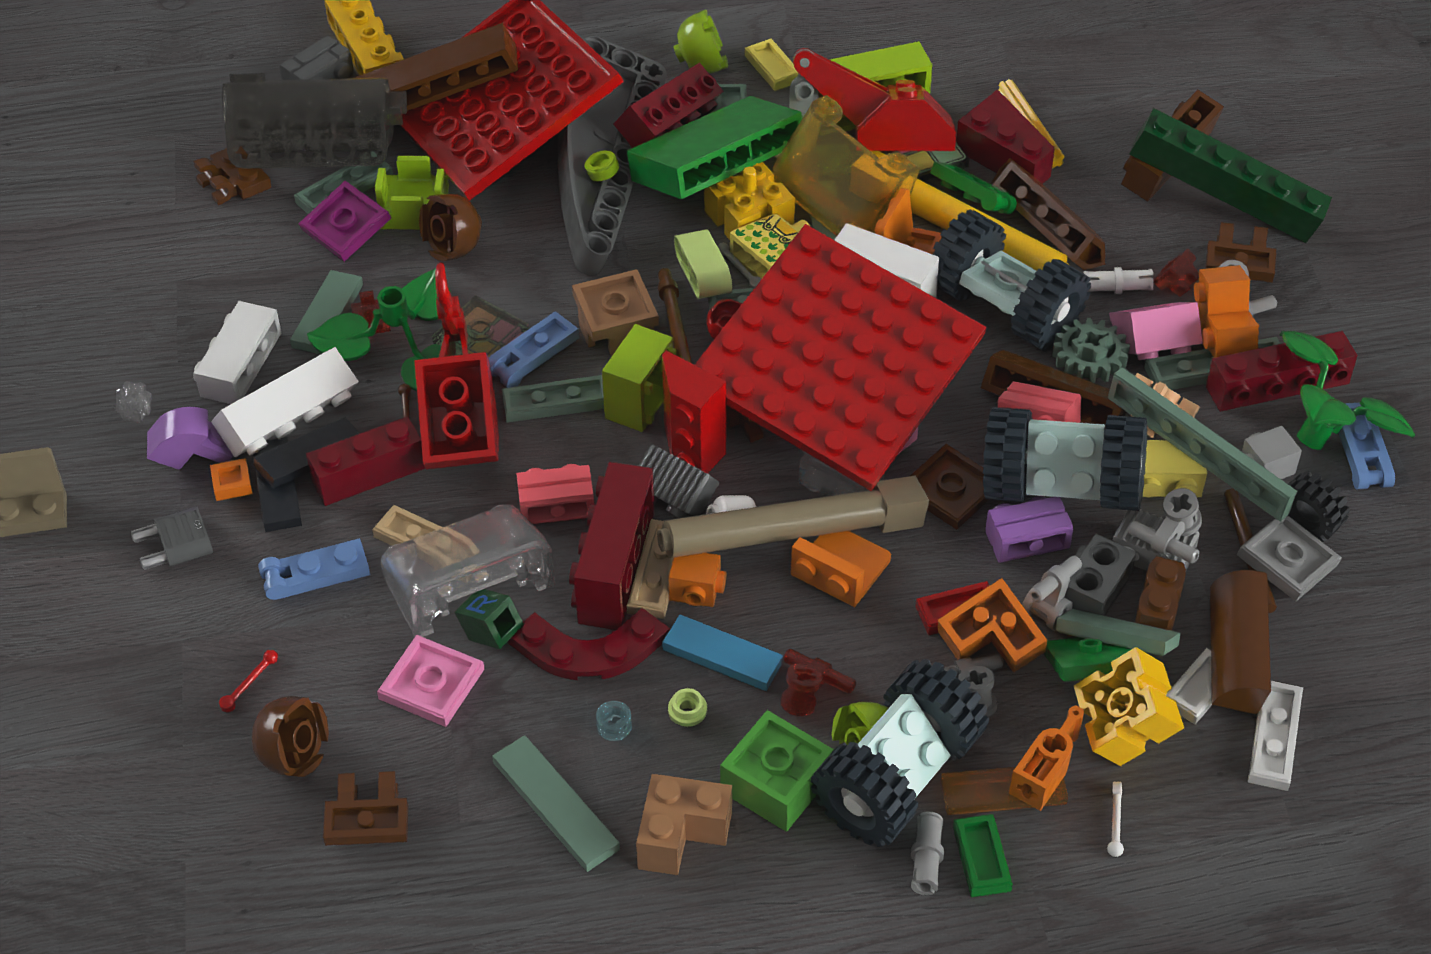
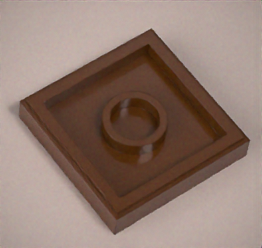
[910,444,989,530]

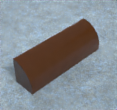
[981,349,1127,429]
[1210,570,1271,715]

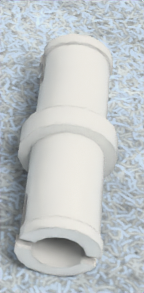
[1083,267,1153,294]

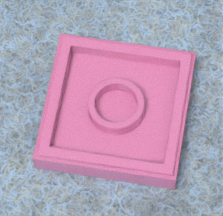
[377,635,484,727]

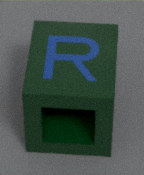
[454,588,524,649]

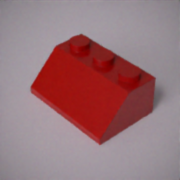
[662,350,726,474]

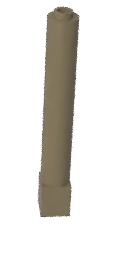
[657,476,929,558]

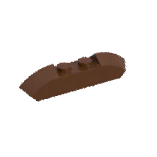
[990,158,1105,270]

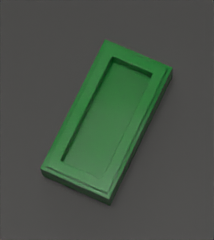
[953,814,1013,897]

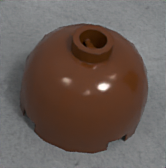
[419,194,482,261]
[252,696,329,777]

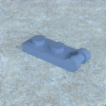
[488,311,579,388]
[1339,402,1395,490]
[258,538,370,600]

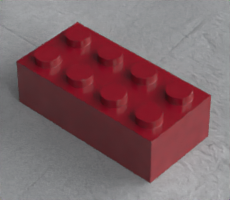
[569,462,655,630]

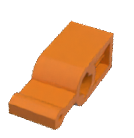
[1009,705,1084,811]

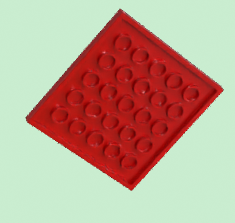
[392,0,624,201]
[694,224,986,491]

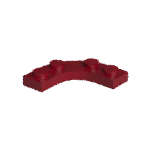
[508,608,670,680]

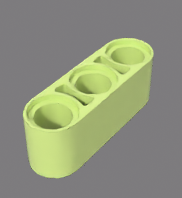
[674,229,732,299]

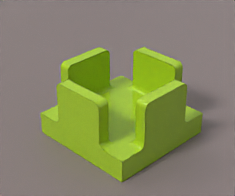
[375,156,449,230]

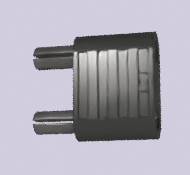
[131,506,213,570]

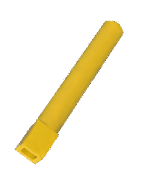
[852,151,1069,271]

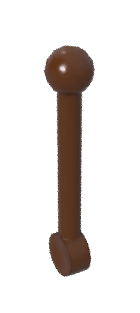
[398,384,412,419]

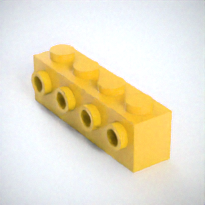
[324,0,404,76]

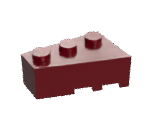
[956,89,1055,184]

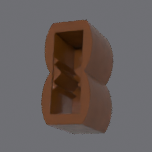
[1135,556,1186,631]

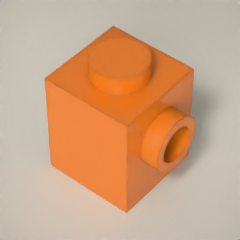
[669,553,727,607]

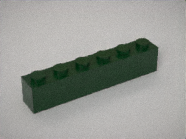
[1129,108,1332,243]

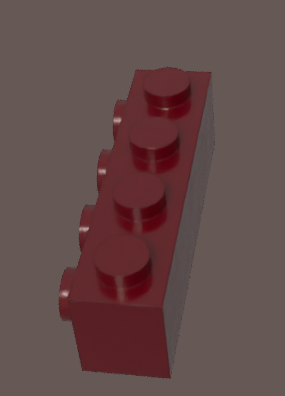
[613,62,724,148]
[1206,331,1358,412]

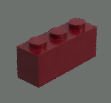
[306,416,426,506]

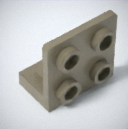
[0,447,67,537]

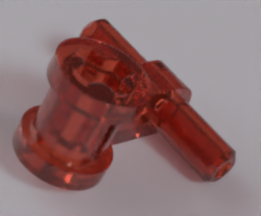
[780,649,856,716]

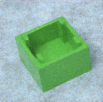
[720,710,834,832]

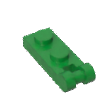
[930,161,1017,214]

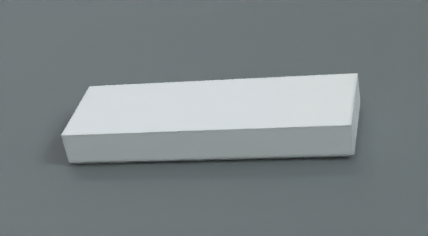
[1248,681,1303,791]

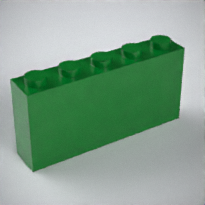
[627,96,805,199]

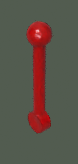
[219,650,278,713]

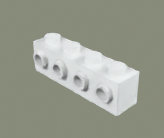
[211,347,359,457]

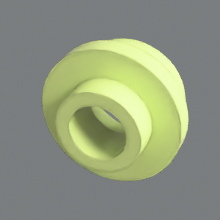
[668,688,707,727]

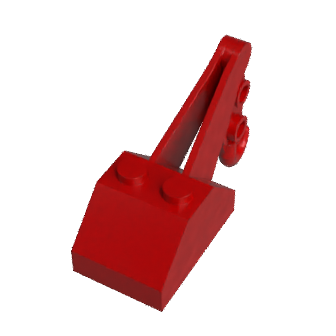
[414,262,499,470]

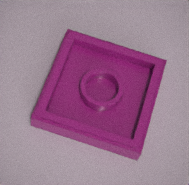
[298,180,391,262]

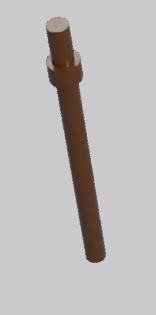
[658,268,692,363]

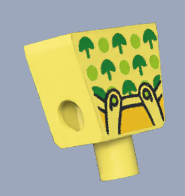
[730,214,810,279]

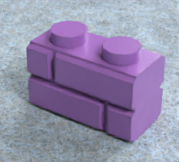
[985,496,1073,563]

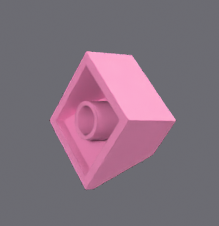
[1109,302,1203,360]

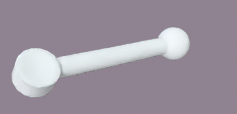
[1107,782,1124,857]

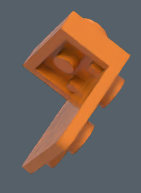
[875,188,942,254]
[791,531,891,608]

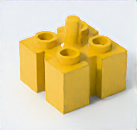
[704,162,795,240]
[1073,647,1184,766]

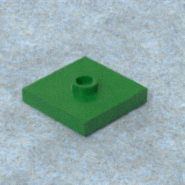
[1044,637,1131,682]

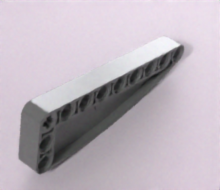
[558,35,667,276]

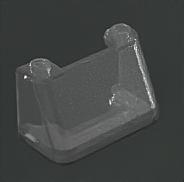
[381,504,555,637]

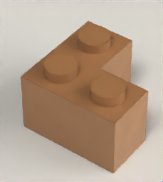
[636,774,732,875]

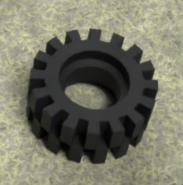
[1288,471,1350,542]

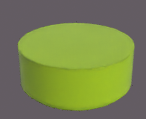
[585,150,619,181]

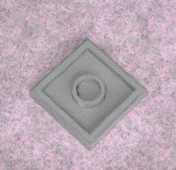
[1237,516,1342,602]

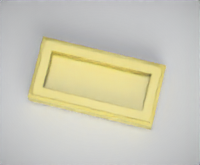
[745,38,798,91]

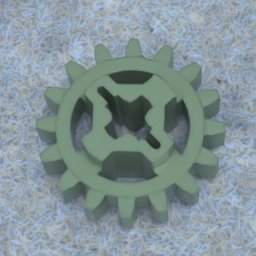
[1052,318,1130,383]

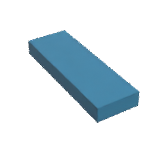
[662,615,783,691]

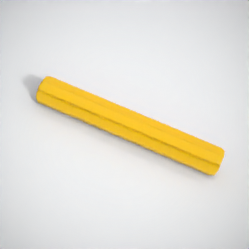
[998,79,1064,169]

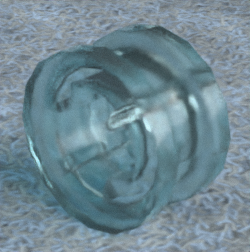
[596,701,632,741]

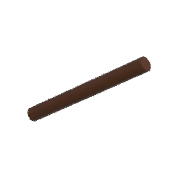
[1224,488,1277,613]

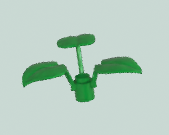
[307,268,451,391]
[1280,331,1416,450]

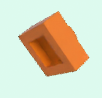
[210,458,253,501]

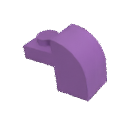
[147,407,233,470]

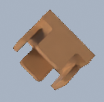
[572,269,659,356]

